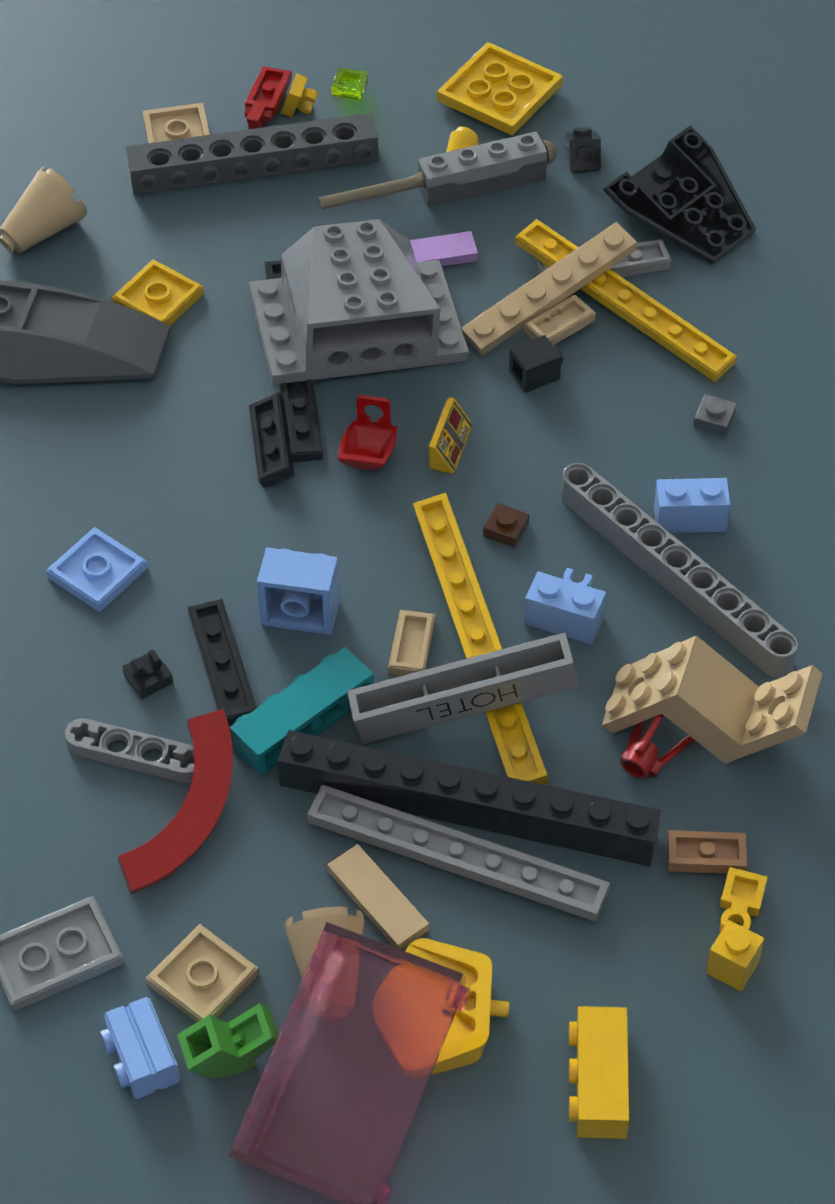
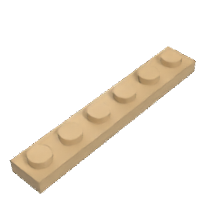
[461,222,637,356]

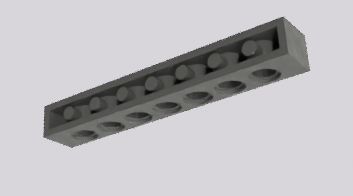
[126,113,379,195]

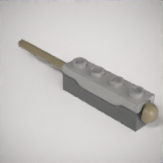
[318,131,557,210]

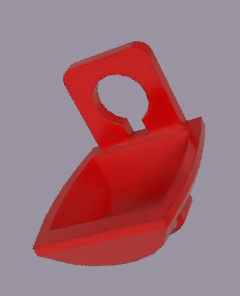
[338,395,397,470]

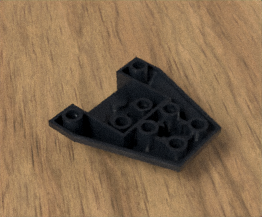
[603,125,756,264]

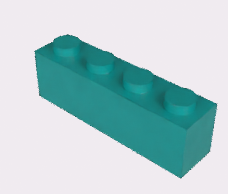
[230,647,374,777]

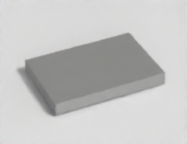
[0,896,125,1012]

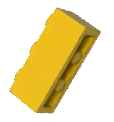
[569,1006,629,1139]

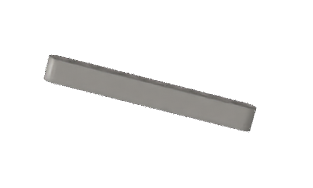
[561,463,798,678]

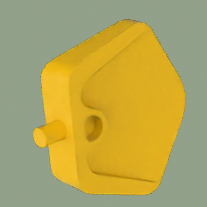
[373,938,509,1079]

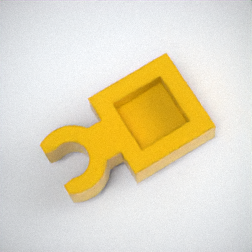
[719,867,768,932]

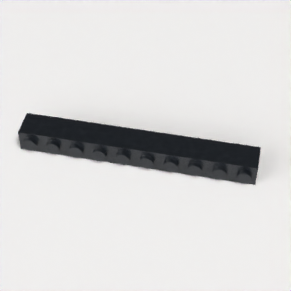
[278,730,661,867]

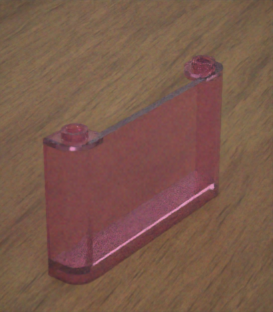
[229,922,470,1204]

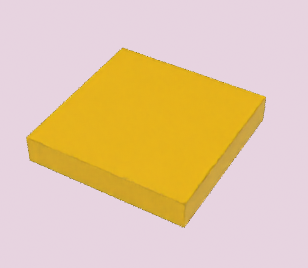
[112,259,204,326]

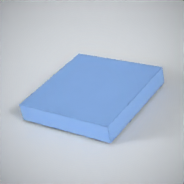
[46,527,148,612]

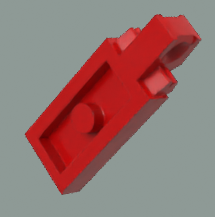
[244,66,292,130]

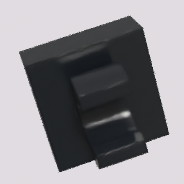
[122,650,173,699]

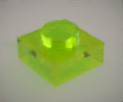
[331,67,368,101]

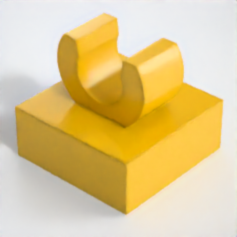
[281,73,318,118]

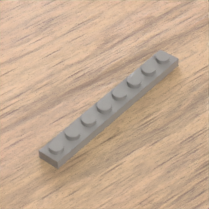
[307,785,610,922]

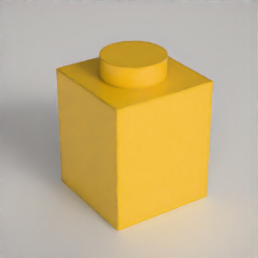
[706,920,764,992]

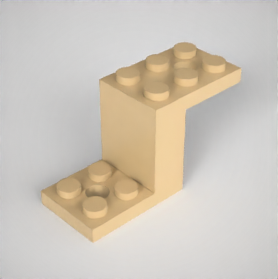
[601,636,823,764]

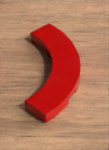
[118,709,233,895]

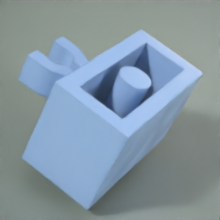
[524,568,606,645]

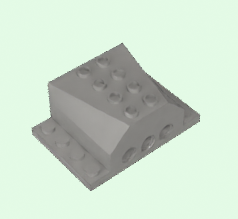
[249,219,469,385]

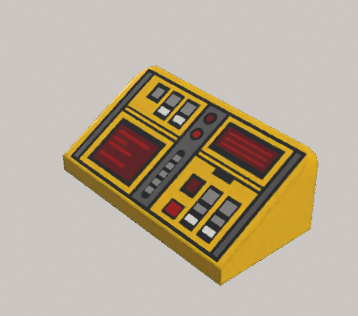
[429,397,472,474]

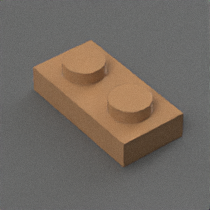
[667,830,747,874]

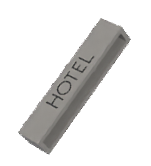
[347,632,580,744]

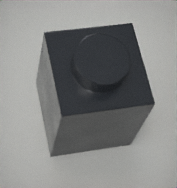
[509,335,563,393]

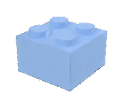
[257,547,340,635]

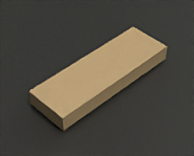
[327,844,429,952]

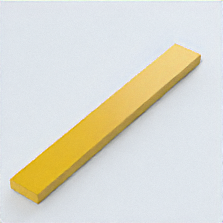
[515,219,737,382]

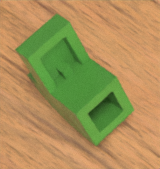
[177,1003,281,1078]

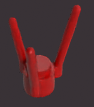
[620,714,694,779]

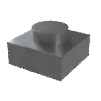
[693,394,737,436]

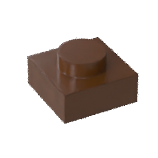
[483,503,530,548]

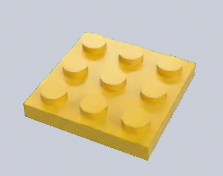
[437,42,563,136]

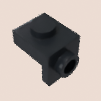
[565,127,601,171]

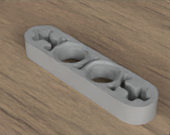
[65,718,194,783]

